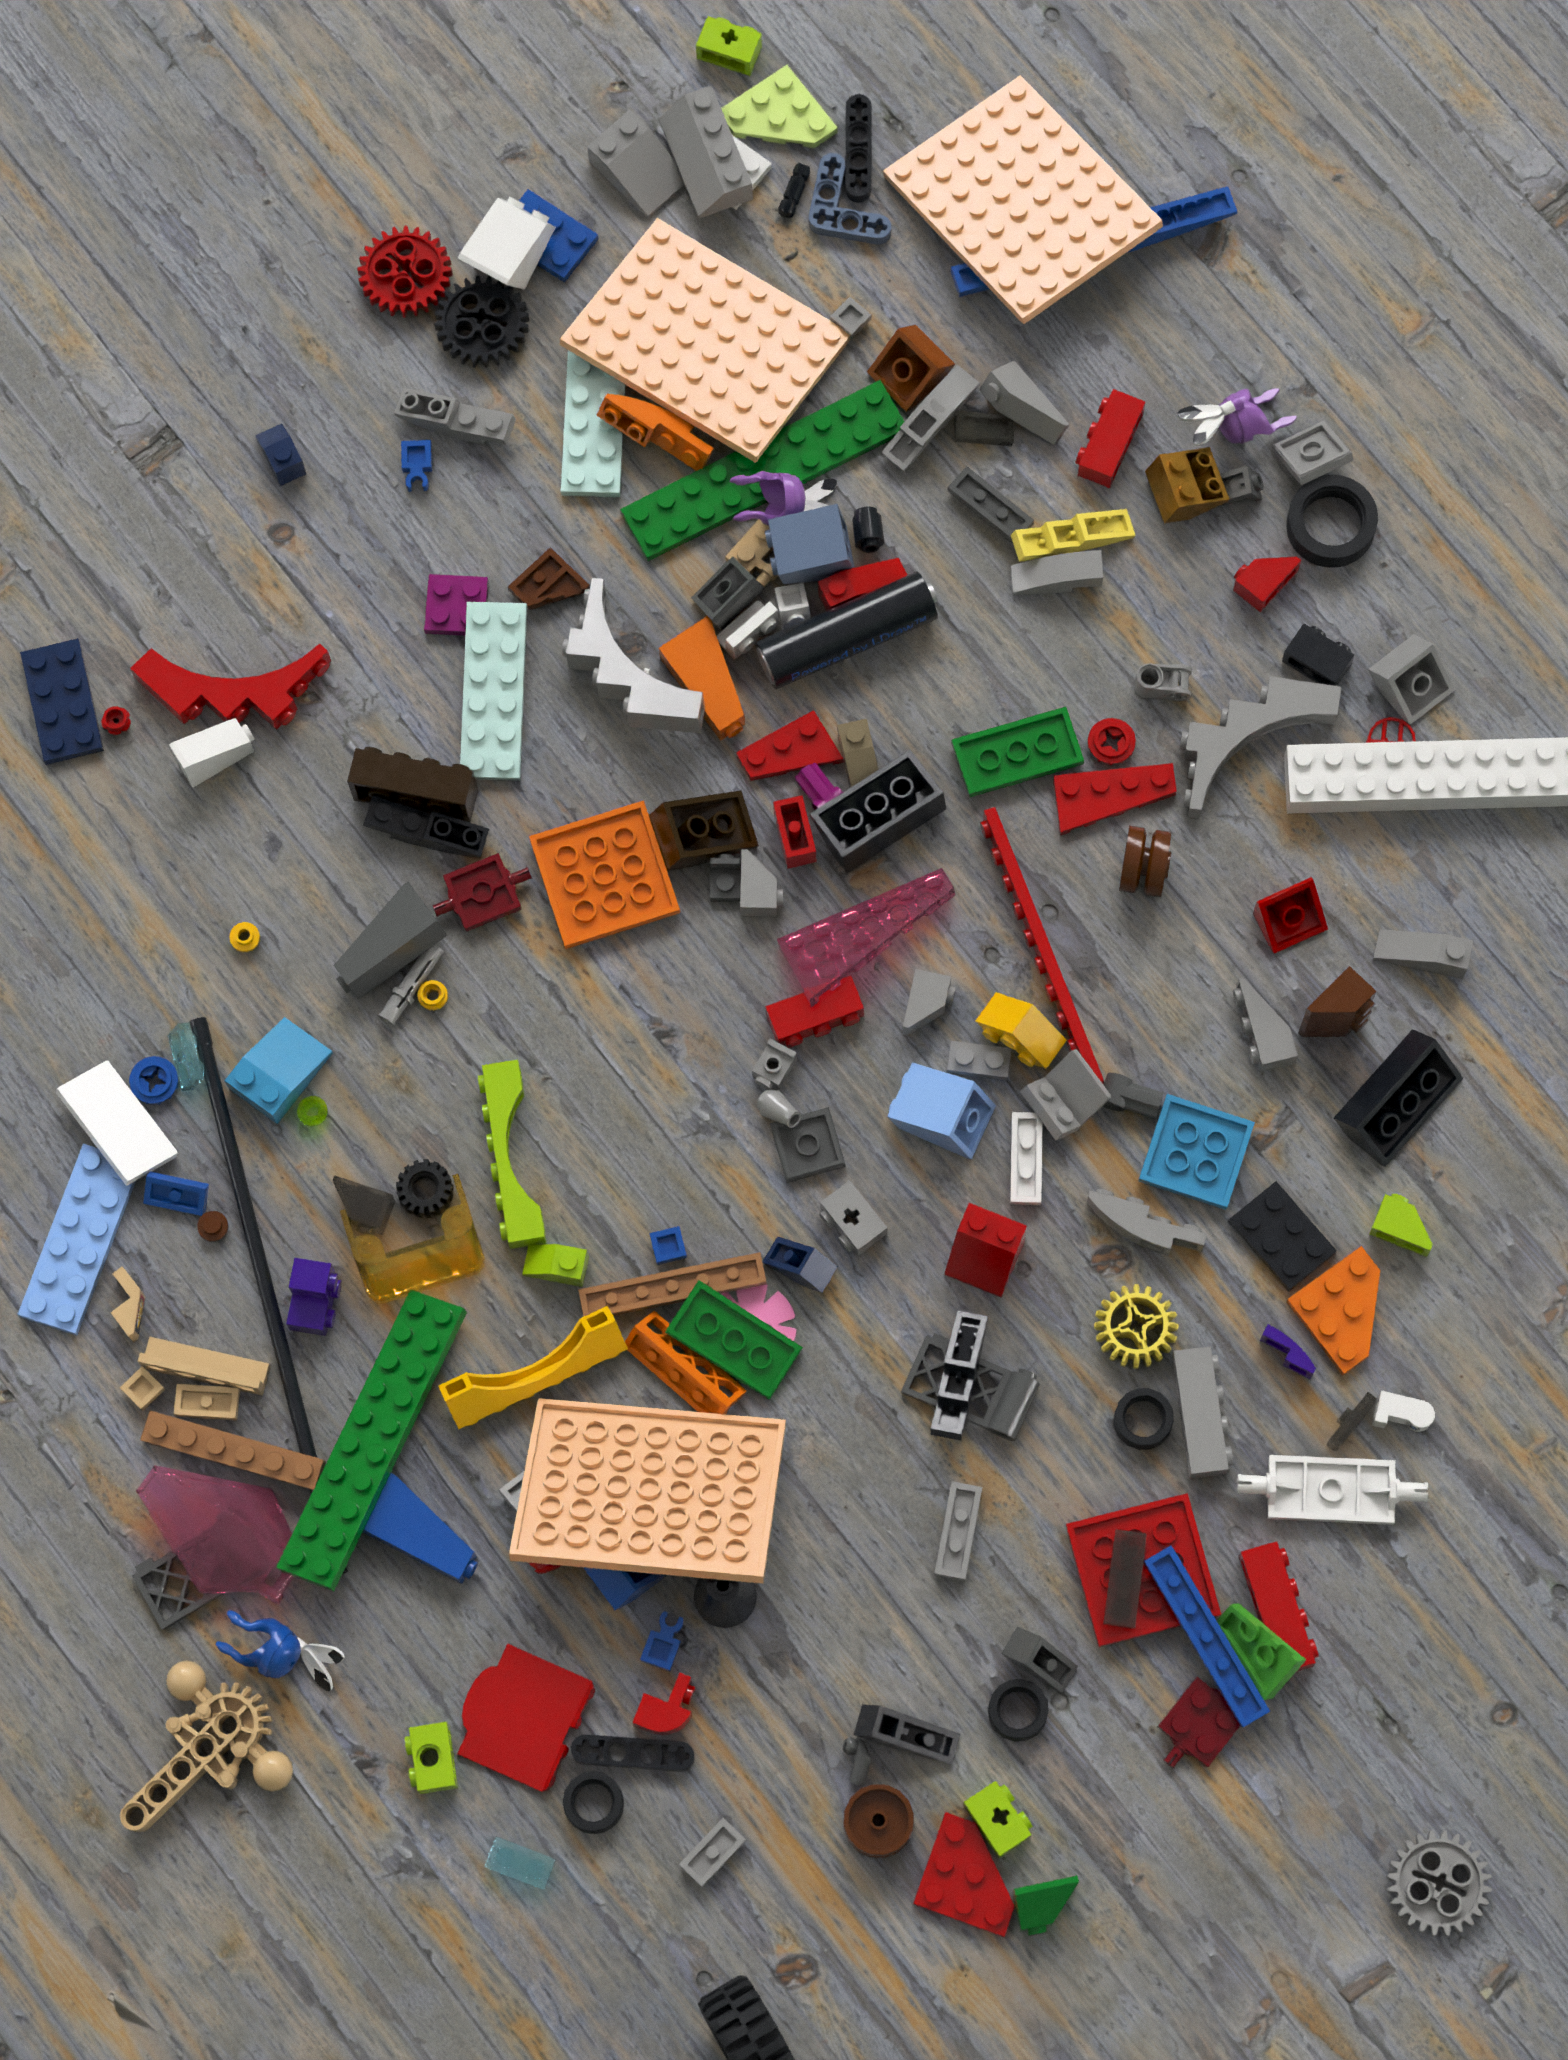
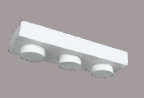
[1010,1112,1043,1205]

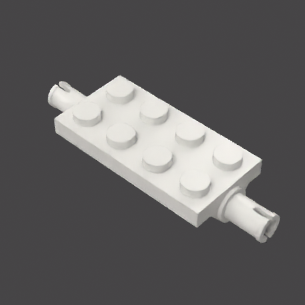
[1237,1455,1428,1525]

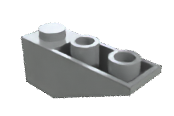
[1233,977,1298,1072]

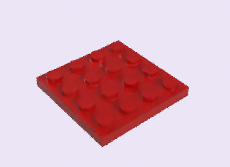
[1066,1493,1221,1648]

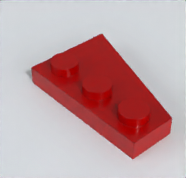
[736,710,844,781]

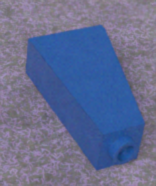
[363,1473,478,1584]

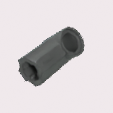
[1103,1073,1164,1119]

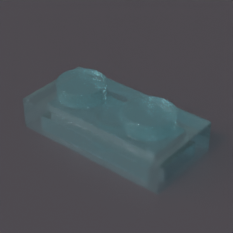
[167,1022,204,1091]
[484,1836,556,1890]

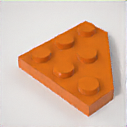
[1286,1246,1380,1376]

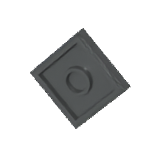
[770,1107,846,1183]

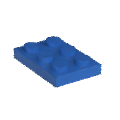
[519,189,598,283]

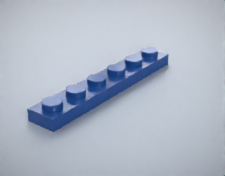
[1143,1545,1270,1728]

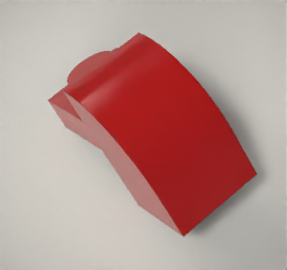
[632,1672,695,1735]

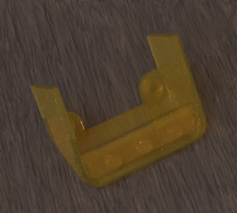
[340,1174,485,1304]

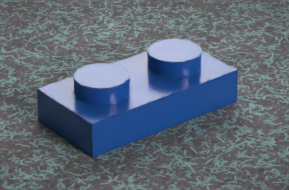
[143,1171,209,1216]

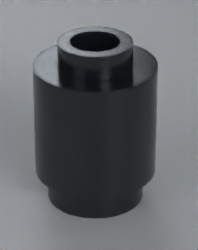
[852,506,885,553]

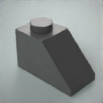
[1001,1626,1078,1693]

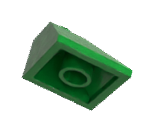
[1012,1875,1079,1936]

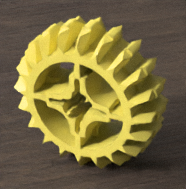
[1094,1284,1178,1369]

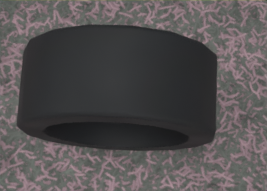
[1114,1388,1174,1450]
[988,1679,1049,1742]
[562,1771,624,1834]

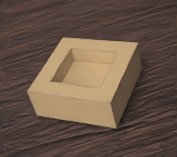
[120,1366,165,1411]

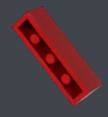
[1238,1541,1319,1672]

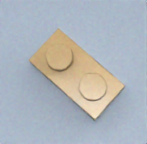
[174,1384,240,1420]

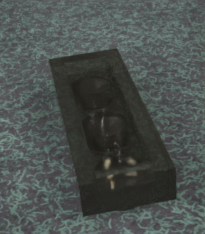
[1103,1529,1147,1629]

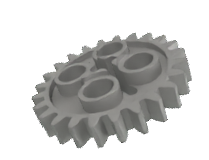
[1386,1830,1492,1937]

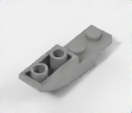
[881,365,980,473]
[394,388,516,445]
[1087,1189,1207,1256]

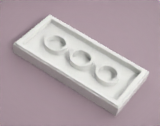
[56,1060,178,1186]

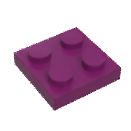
[424,574,489,636]

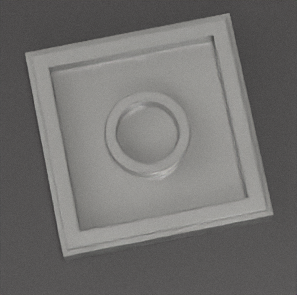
[1272,421,1353,485]

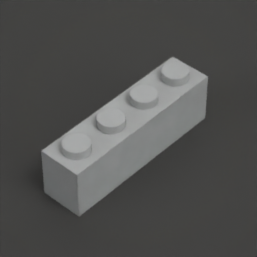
[1172,1346,1233,1479]

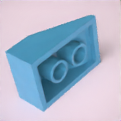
[224,1017,333,1124]

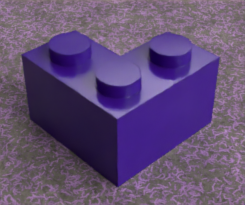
[286,1257,342,1336]

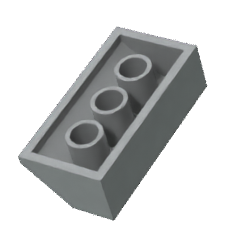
[659,86,753,218]

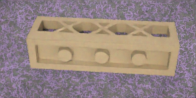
[137,1337,271,1396]

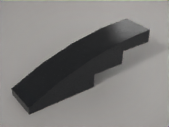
[931,1310,988,1441]

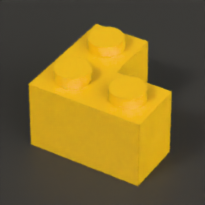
[975,992,1067,1069]

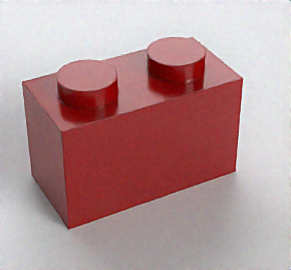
[773,795,817,869]

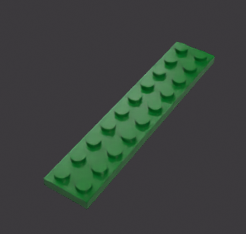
[620,380,905,561]
[276,1289,467,1592]

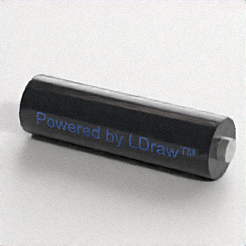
[755,572,938,690]

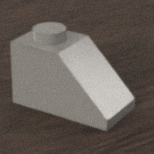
[740,849,783,917]
[902,969,956,1036]

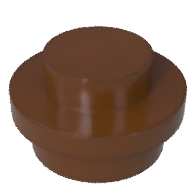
[197,1211,229,1242]

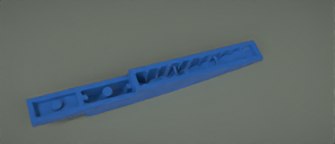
[950,186,1237,297]

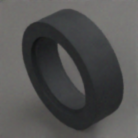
[1286,475,1378,568]

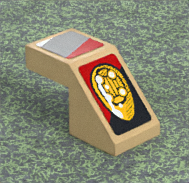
[111,1267,145,1343]

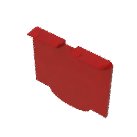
[457,1643,595,1792]

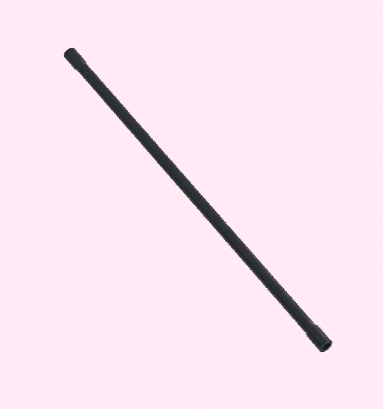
[189,1017,348,1574]

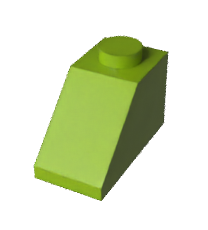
[1369,1194,1433,1257]
[522,1244,589,1287]

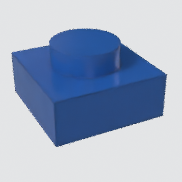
[649,1226,687,1265]

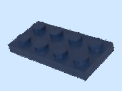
[20,638,104,765]

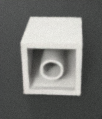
[458,196,556,290]

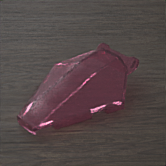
[136,1465,294,1605]

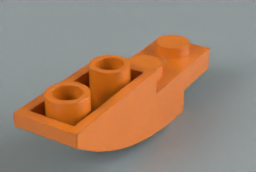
[596,394,714,471]

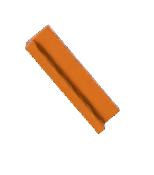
[625,1310,747,1415]

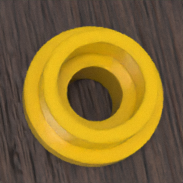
[229,922,260,952]
[417,980,448,1011]

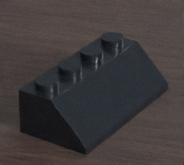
[810,750,947,873]
[1334,1029,1463,1167]

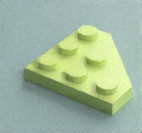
[721,65,838,148]

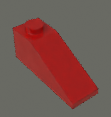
[818,557,907,611]

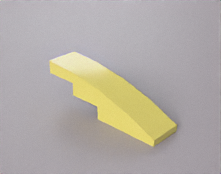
[1011,509,1135,562]

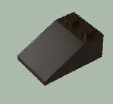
[649,790,759,871]

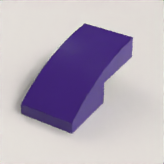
[1260,1324,1316,1380]

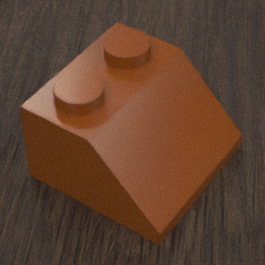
[867,325,955,412]

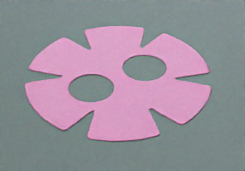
[721,1284,796,1341]

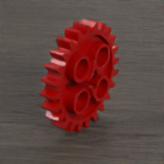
[357,225,453,318]

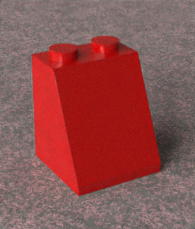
[944,1203,1027,1298]

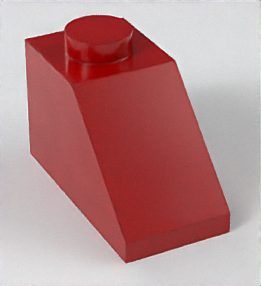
[1233,556,1301,612]

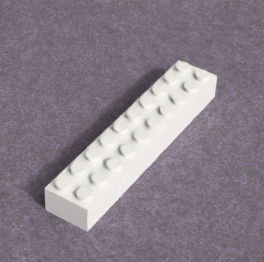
[1284,737,1568,814]

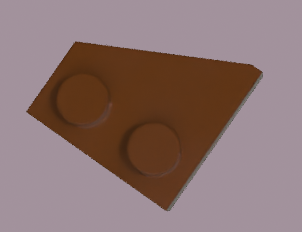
[508,547,590,610]

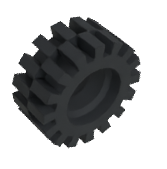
[396,1159,454,1219]

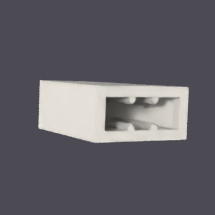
[169,718,255,788]

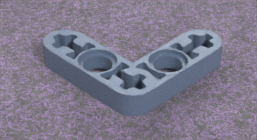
[809,153,891,244]

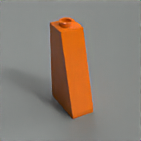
[659,616,745,741]

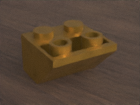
[1145,447,1229,523]

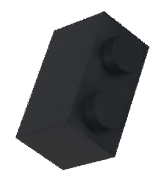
[1282,623,1355,686]

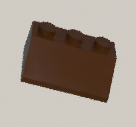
[1298,966,1377,1037]

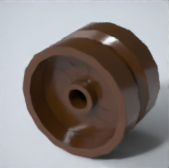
[1119,825,1172,897]
[844,1784,914,1859]

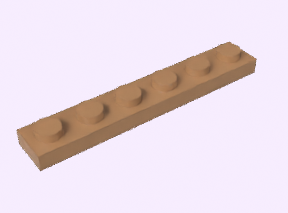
[578,1252,767,1317]
[140,1411,326,1490]

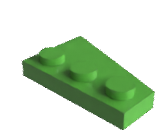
[1217,1603,1306,1700]

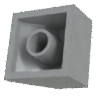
[1368,634,1456,725]

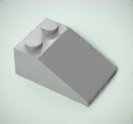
[587,110,685,218]

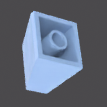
[887,1062,996,1159]

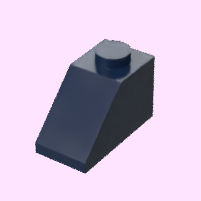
[255,423,307,486]
[762,1236,838,1293]

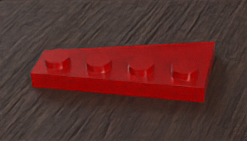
[1053,763,1177,836]

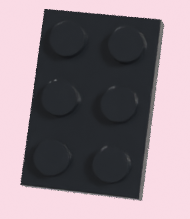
[1228,1181,1337,1291]

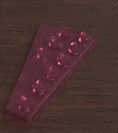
[777,868,955,1007]

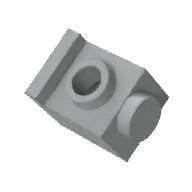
[752,1038,797,1091]

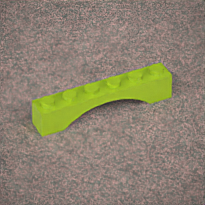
[478,1059,547,1249]

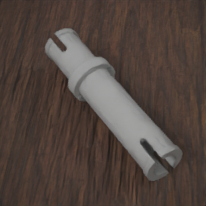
[377,945,444,1026]

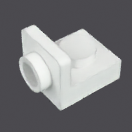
[774,583,811,630]

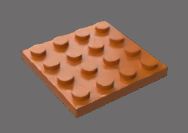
[529,800,680,949]

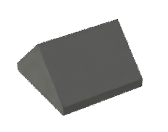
[691,556,765,630]

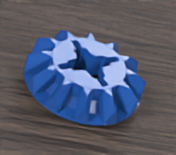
[129,1056,178,1105]

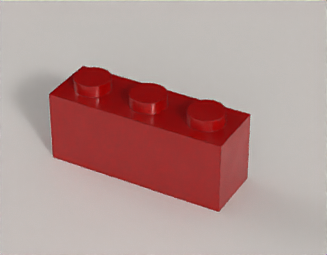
[1075,389,1146,488]
[765,975,864,1048]

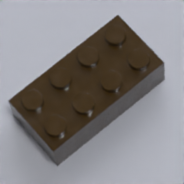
[347,747,478,823]

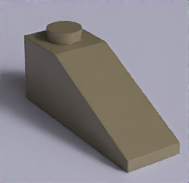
[837,718,878,788]

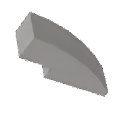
[1011,550,1103,595]

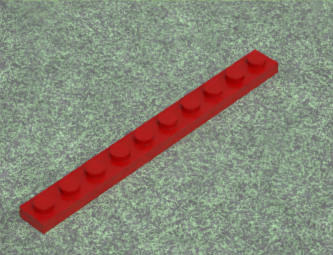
[980,807,1104,1085]

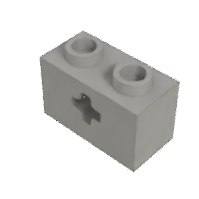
[819,1180,887,1256]

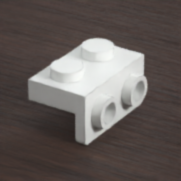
[717,601,778,660]

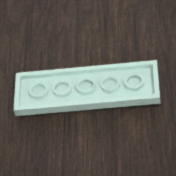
[561,350,625,497]
[460,602,527,781]

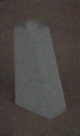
[334,882,447,999]

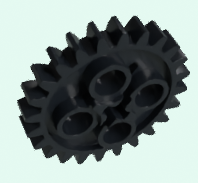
[434,276,529,368]

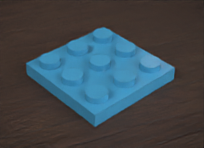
[1138,1094,1255,1210]

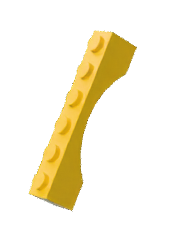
[438,1306,628,1429]

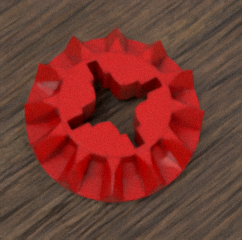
[1088,718,1136,766]

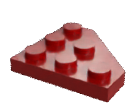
[913,1812,1015,1938]

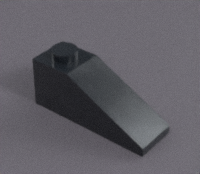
[854,1704,960,1765]

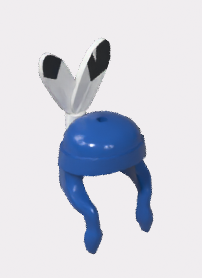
[216,1610,345,1691]

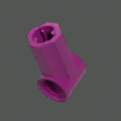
[795,763,843,811]

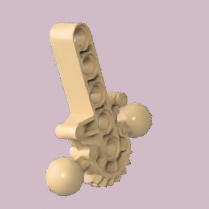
[120,1660,293,1833]

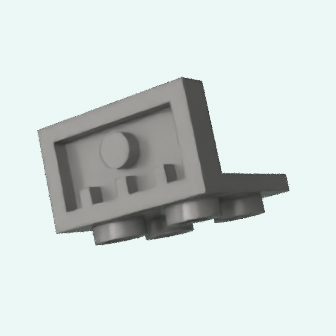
[1020,1049,1111,1140]

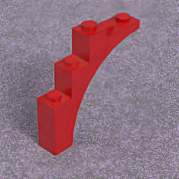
[130,643,331,730]

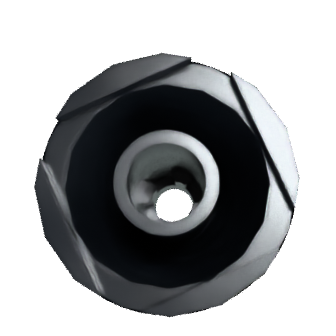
[694,1578,757,1628]

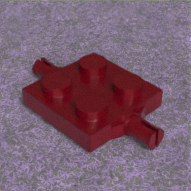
[432,853,532,932]
[1157,1677,1240,1769]

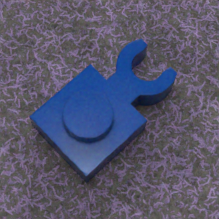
[401,440,432,492]
[640,1611,684,1672]

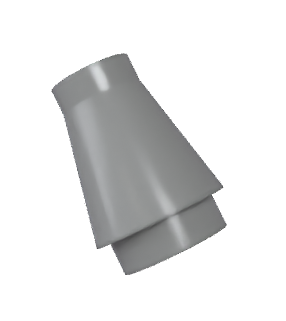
[757,1089,801,1128]

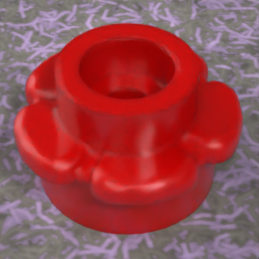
[101,706,131,735]

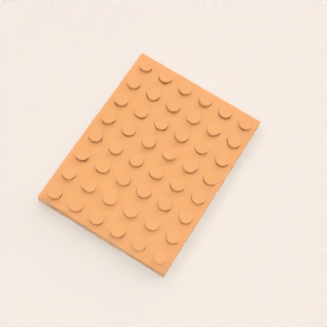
[883,75,1163,325]
[560,218,851,463]
[509,1398,786,1584]

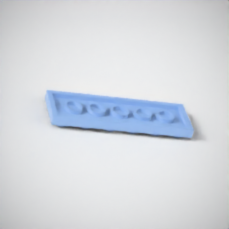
[17,1143,136,1336]

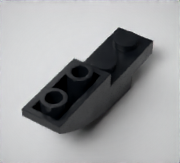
[363,795,489,858]

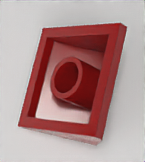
[1253,877,1328,954]

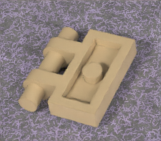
[725,519,779,587]

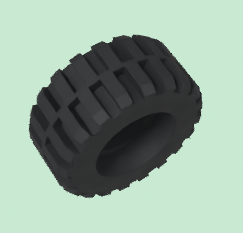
[698,1976,795,2060]

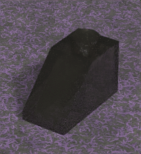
[333,1176,396,1237]

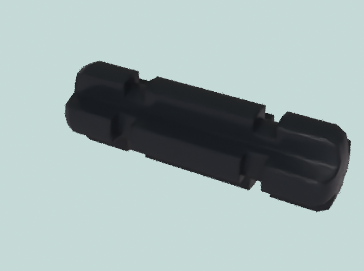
[778,163,810,218]

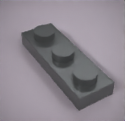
[948,467,1034,545]

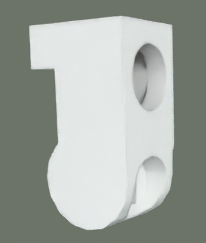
[1372,1390,1435,1432]

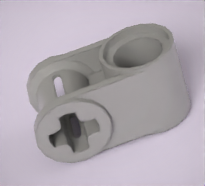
[1134,663,1192,701]

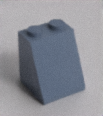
[765,504,855,584]

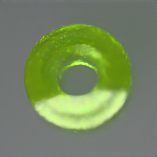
[297,1096,328,1127]

